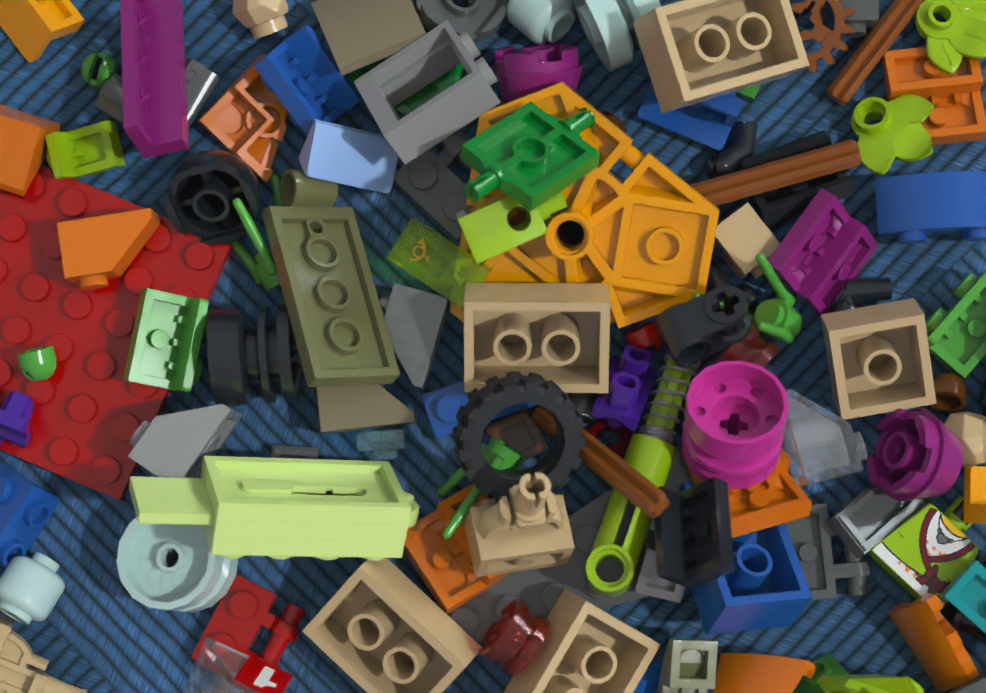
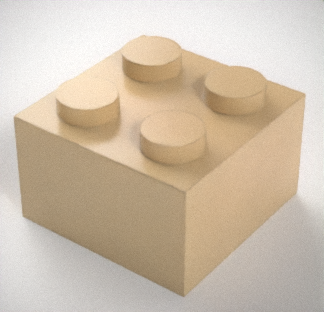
[821,298,937,420]

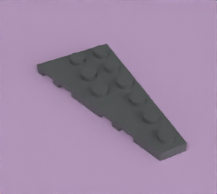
[437,442,693,642]

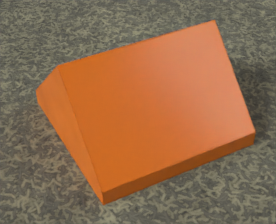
[0,104,61,196]

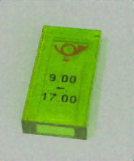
[386,217,492,309]

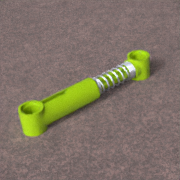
[586,349,701,598]

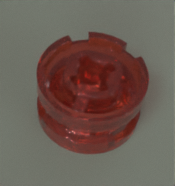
[710,323,780,367]
[479,599,550,676]

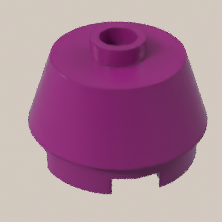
[491,43,584,103]
[866,408,963,501]

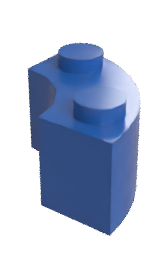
[875,171,986,244]

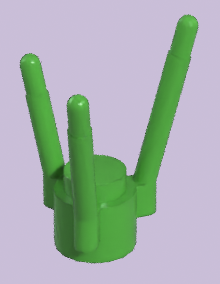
[229,174,285,292]
[692,253,802,344]
[437,436,524,539]

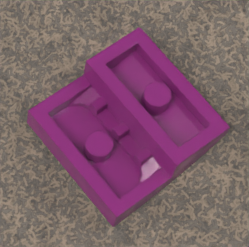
[768,188,879,316]

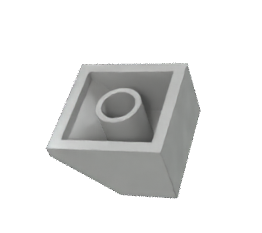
[128,404,243,478]

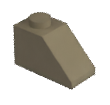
[316,384,417,434]

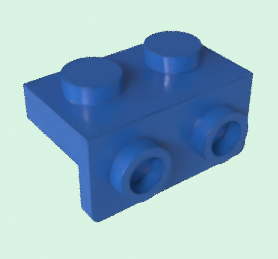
[254,25,362,136]
[637,80,744,152]
[0,461,60,574]

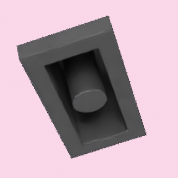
[380,283,450,391]

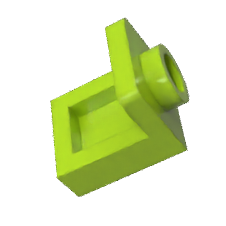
[45,120,126,179]

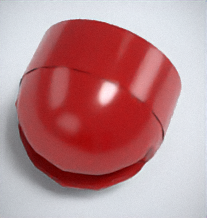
[623,319,664,353]

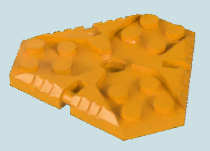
[450,81,719,328]

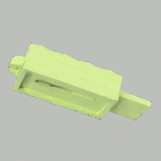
[129,456,419,561]

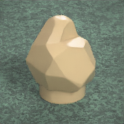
[233,0,288,39]
[944,411,986,468]

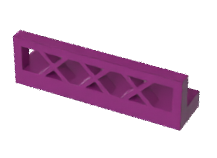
[120,0,189,158]

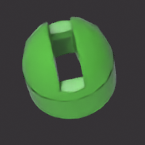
[81,52,120,91]
[16,345,57,381]

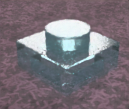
[356,429,407,461]

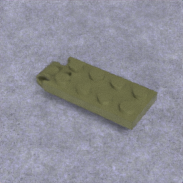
[261,169,400,387]

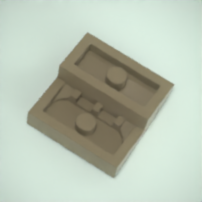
[311,0,426,75]

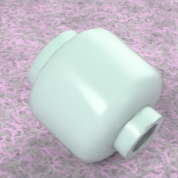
[506,0,575,44]
[0,552,65,626]

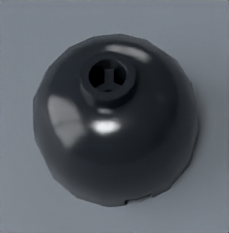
[164,150,260,245]

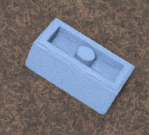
[299,119,398,194]

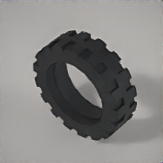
[452,371,586,503]

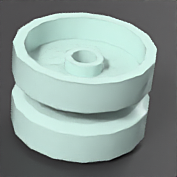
[573,0,661,72]
[116,517,238,613]

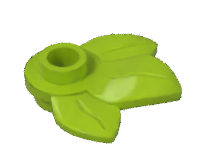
[915,0,986,75]
[851,94,934,175]

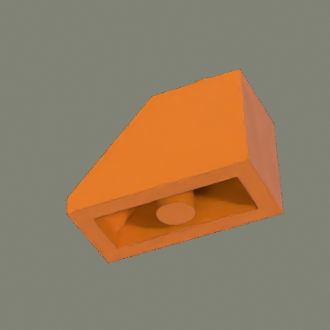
[57,208,160,290]

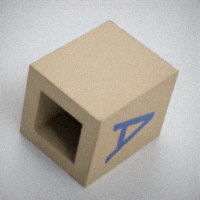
[713,202,780,281]

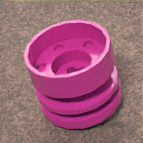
[681,361,789,489]

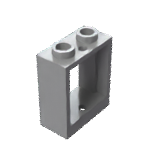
[353,19,500,165]

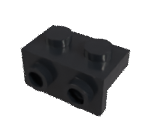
[740,130,853,226]
[653,477,735,589]

